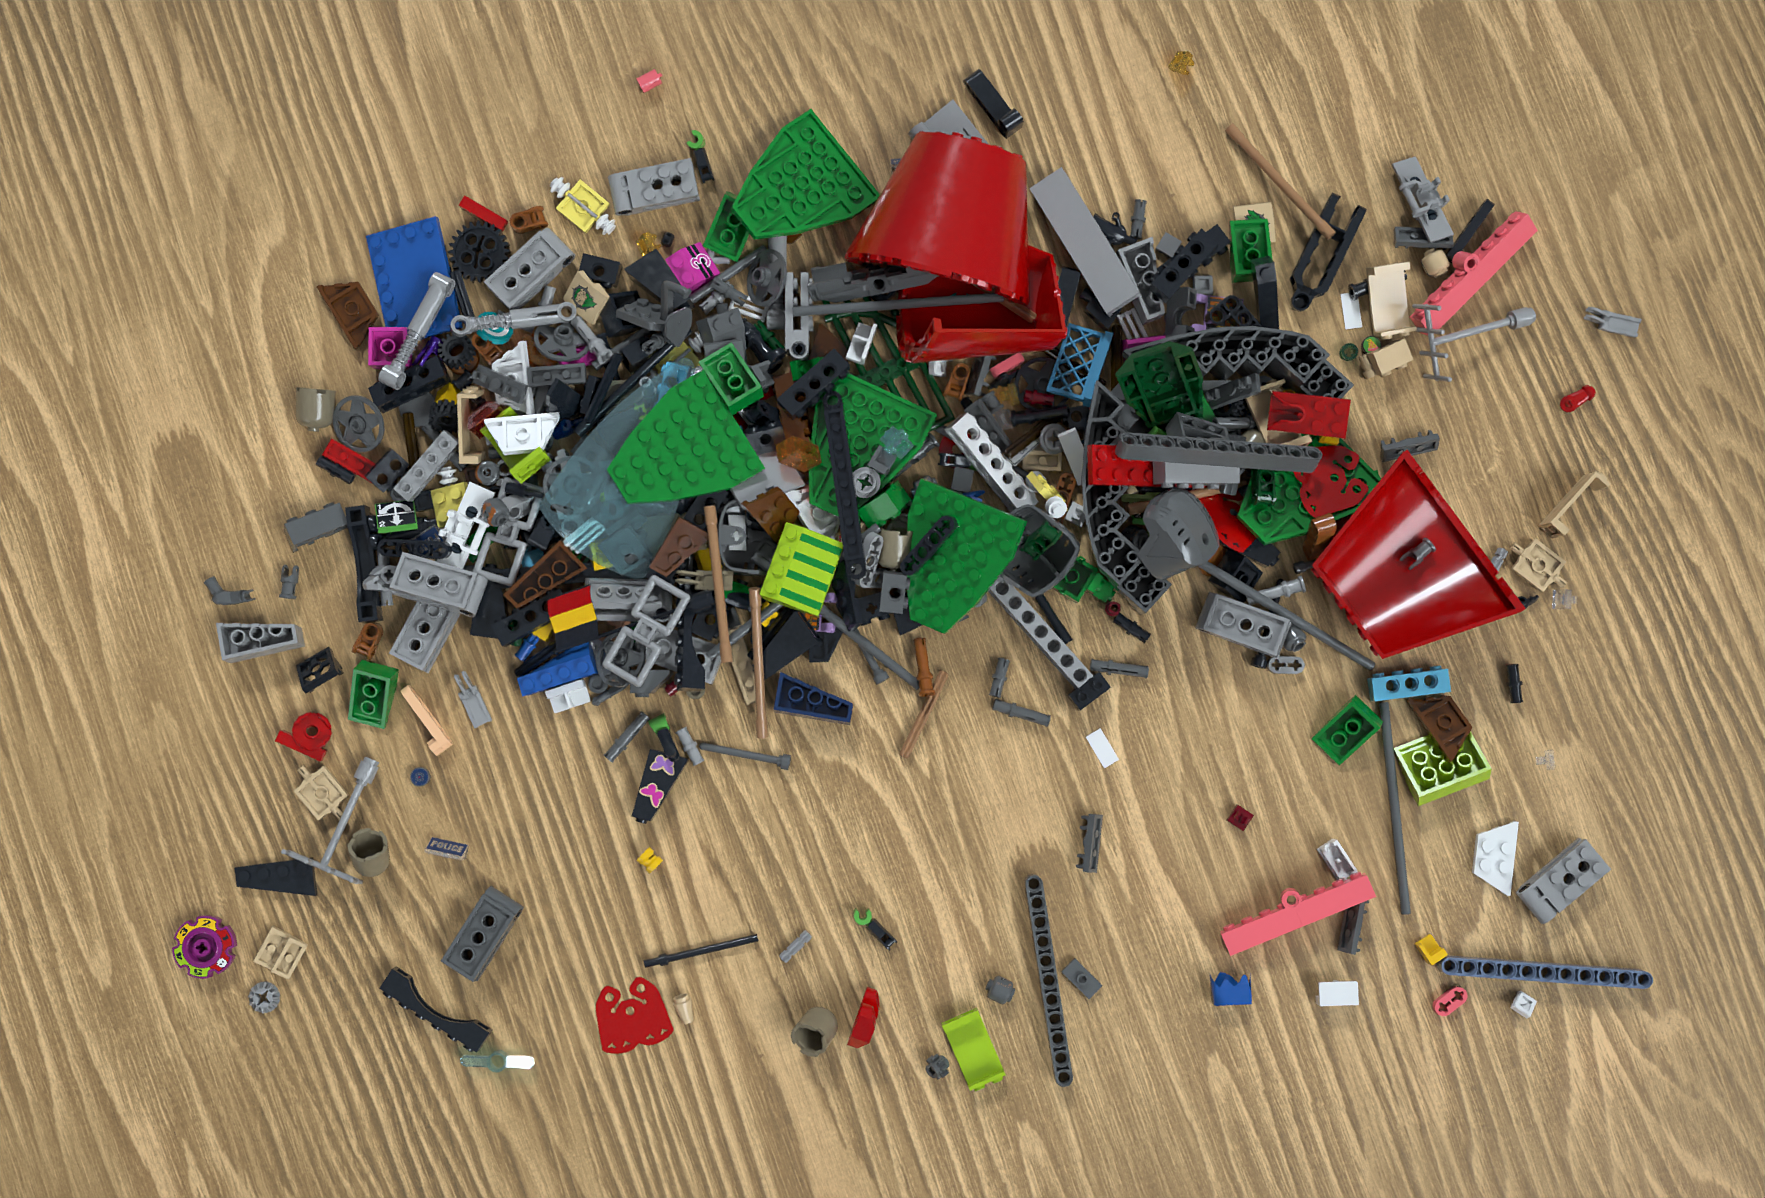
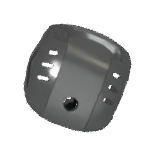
[1137,488,1219,580]
[717,500,775,577]
[1000,504,1080,597]

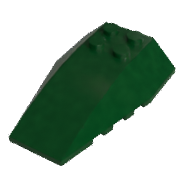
[1116,341,1203,432]

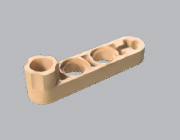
[401,685,453,756]

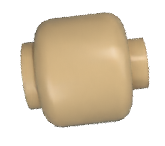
[1421,248,1450,278]

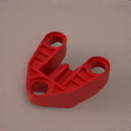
[847,987,880,1049]

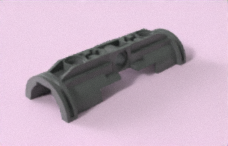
[807,262,939,303]

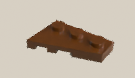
[649,516,708,577]

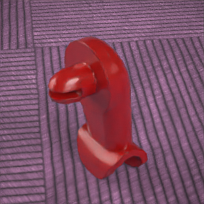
[1560,385,1596,413]

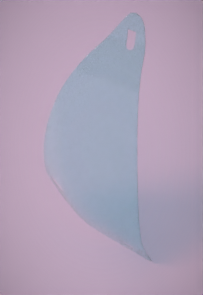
[540,358,695,579]

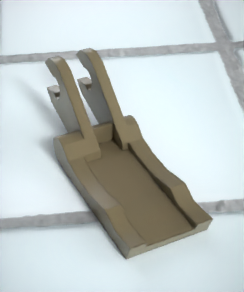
[675,570,733,591]

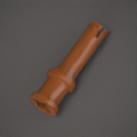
[913,637,936,697]

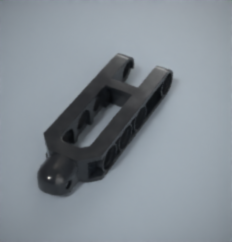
[1290,192,1367,312]

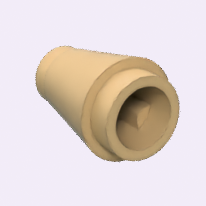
[673,993,694,1024]

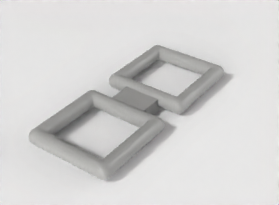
[473,477,544,586]
[602,575,691,687]

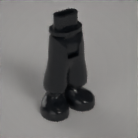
[368,515,438,551]

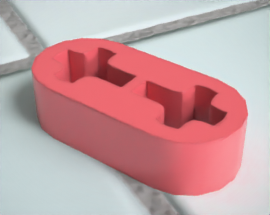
[990,353,1025,378]
[1432,986,1467,1016]

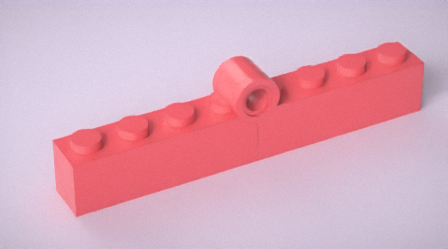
[1410,211,1538,335]
[1220,872,1376,956]

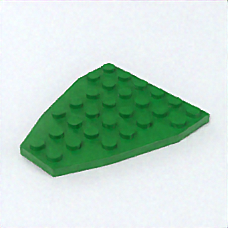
[731,109,880,240]
[607,369,765,504]
[809,370,937,517]
[1236,434,1381,545]
[907,478,1027,634]

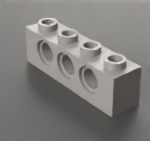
[393,430,459,502]

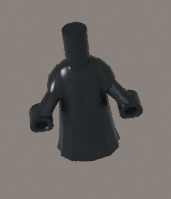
[1093,212,1137,246]

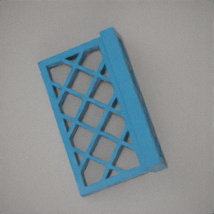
[1046,323,1113,407]

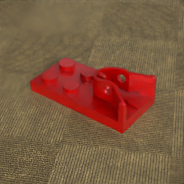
[1267,391,1351,439]

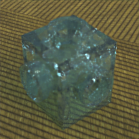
[879,426,914,459]

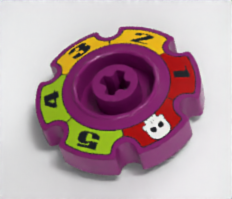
[172,915,237,979]

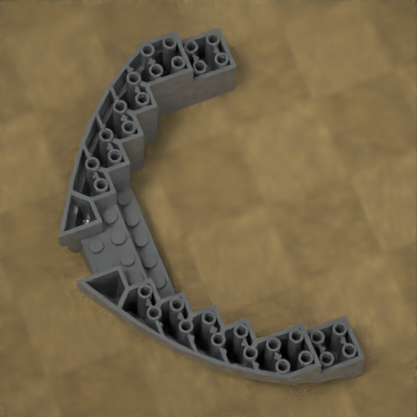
[1081,326,1354,615]

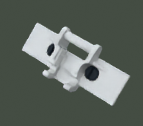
[436,482,495,569]

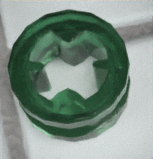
[1339,343,1358,361]

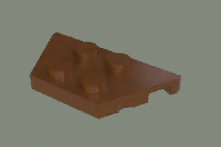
[317,282,379,349]
[809,324,849,389]
[741,486,800,545]
[1407,696,1473,763]

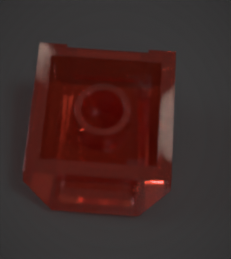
[467,400,505,439]

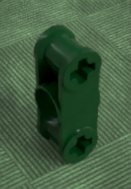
[1251,469,1276,507]
[1019,520,1062,561]

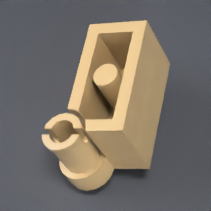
[1358,339,1413,379]

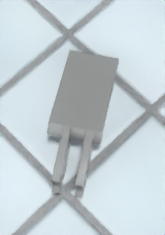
[1584,307,1642,338]
[454,671,492,729]

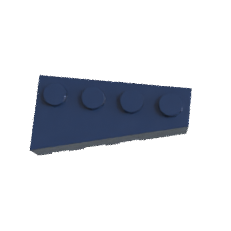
[773,672,853,725]

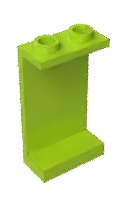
[480,406,551,484]
[941,1007,1006,1091]

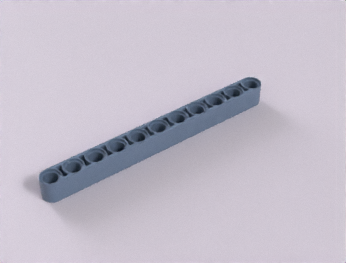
[1436,955,1653,989]

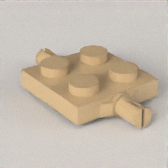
[1510,539,1568,592]
[294,765,349,821]

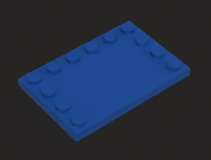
[366,216,463,339]

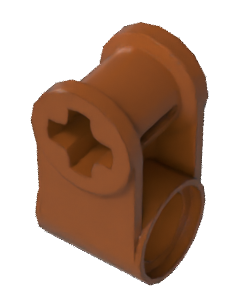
[509,206,549,234]
[472,333,505,367]
[943,363,970,402]
[352,623,384,661]

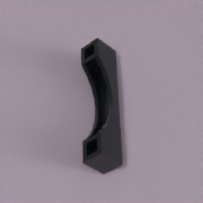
[345,505,383,623]
[674,576,705,692]
[379,966,493,1053]

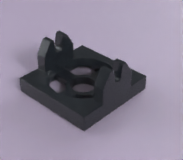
[296,647,344,694]

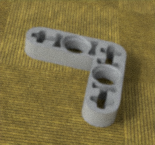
[854,532,887,588]

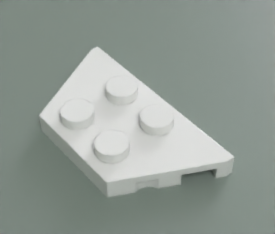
[492,341,535,415]
[484,412,560,455]
[785,488,839,539]
[1472,821,1519,896]

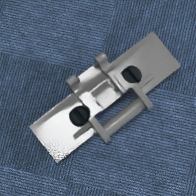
[1392,157,1454,243]

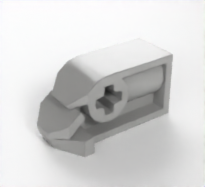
[363,566,416,592]

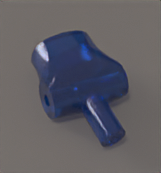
[552,415,585,440]

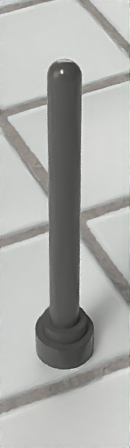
[836,603,890,685]
[699,742,791,770]

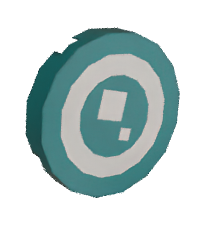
[477,312,513,344]

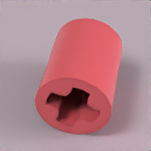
[636,69,662,93]

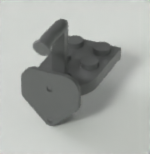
[616,280,692,347]

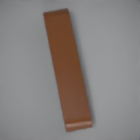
[1303,513,1337,561]

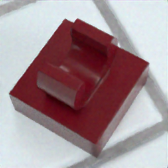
[1226,804,1254,831]

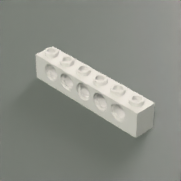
[944,412,1039,512]

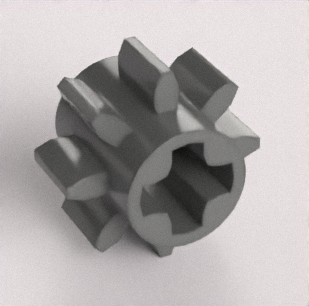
[926,1054,949,1080]

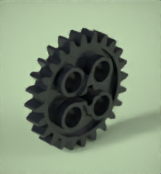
[448,221,511,284]

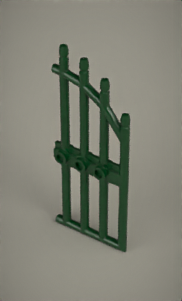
[822,296,956,432]

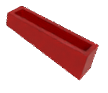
[459,195,508,232]
[275,730,327,761]

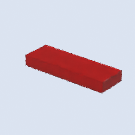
[322,438,379,484]

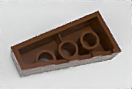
[772,372,813,453]
[503,541,587,609]

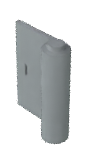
[908,100,988,144]
[730,448,805,510]

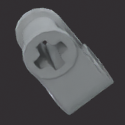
[501,495,535,521]

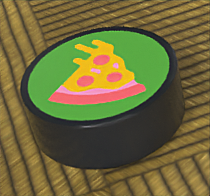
[1361,336,1381,354]

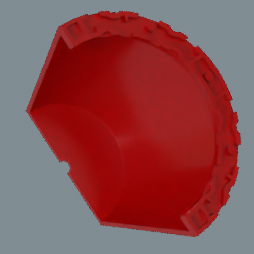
[844,131,1029,306]
[896,245,1068,363]
[1311,449,1526,659]

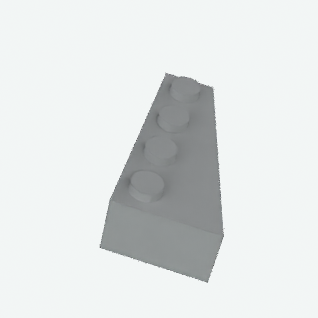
[1116,237,1165,325]
[1153,461,1240,490]
[216,623,305,663]

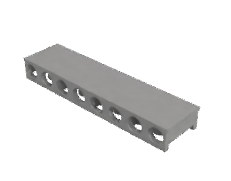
[1029,167,1142,317]
[988,576,1093,689]

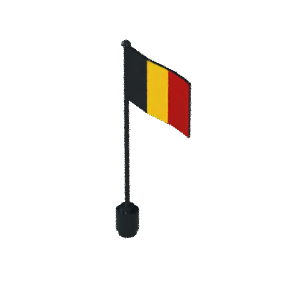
[547,584,716,655]

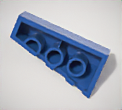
[517,642,598,697]

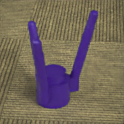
[412,336,443,366]

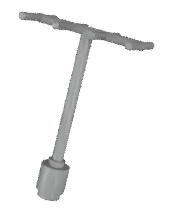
[1412,304,1536,382]
[281,757,379,884]

